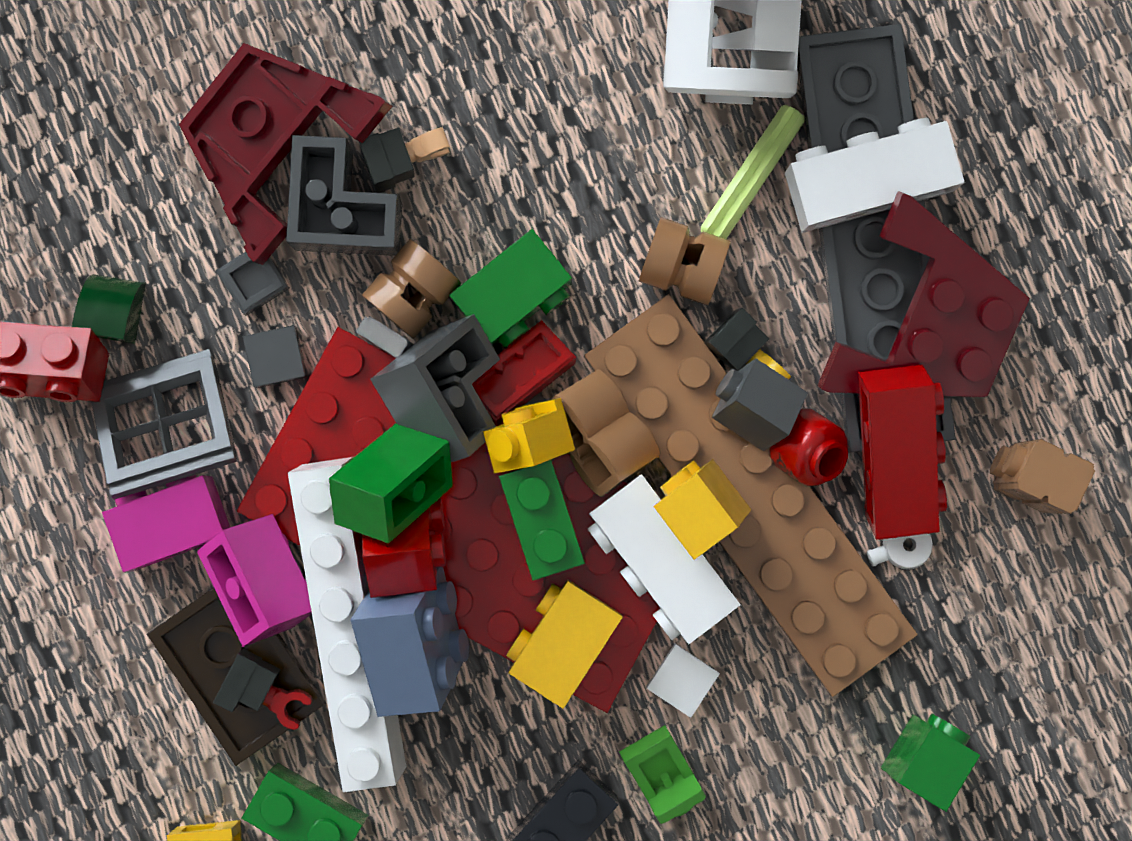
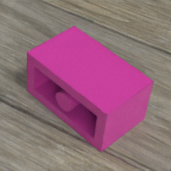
[102,475,230,573]
[197,514,312,647]

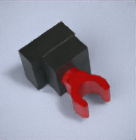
[213,649,313,730]

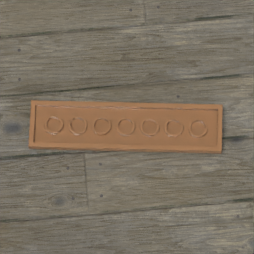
[584,294,918,697]

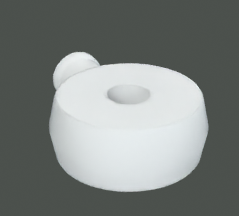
[867,534,933,569]

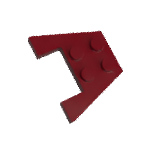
[179,43,393,265]
[817,191,1030,397]

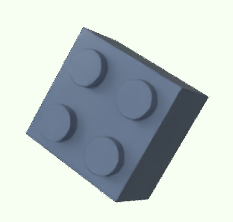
[350,567,469,717]

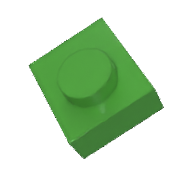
[619,725,706,824]

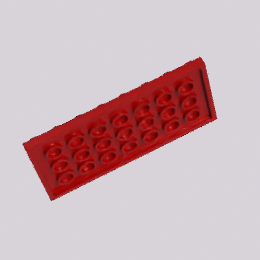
[237,327,660,713]

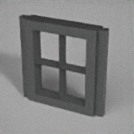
[91,349,237,500]

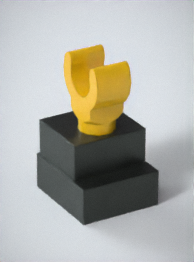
[704,308,791,380]

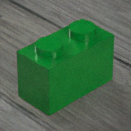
[449,229,572,348]
[329,423,453,543]
[499,460,585,581]
[881,713,980,812]
[241,763,369,841]

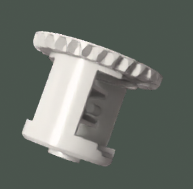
[663,0,802,104]

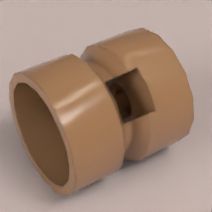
[638,217,731,306]
[362,239,461,339]

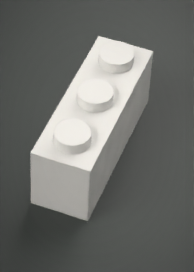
[785,118,965,233]
[587,474,741,645]

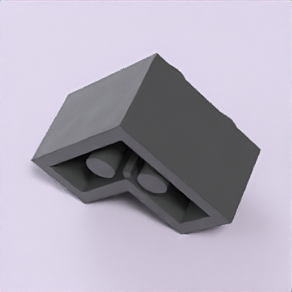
[286,135,402,256]
[370,314,500,462]

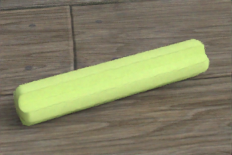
[701,105,805,239]

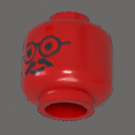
[769,408,848,486]

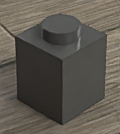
[712,358,808,451]

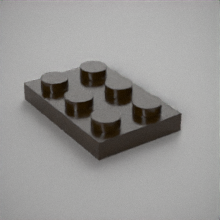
[147,588,326,766]

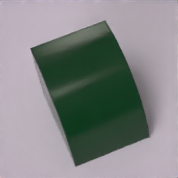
[72,274,146,344]

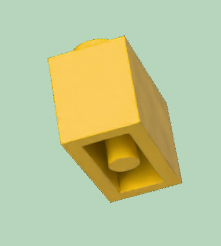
[653,459,751,560]
[506,579,623,709]

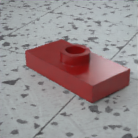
[472,320,576,426]

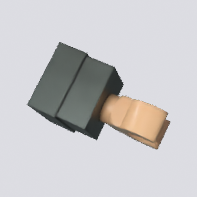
[359,127,450,193]

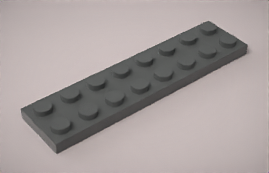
[797,24,956,453]

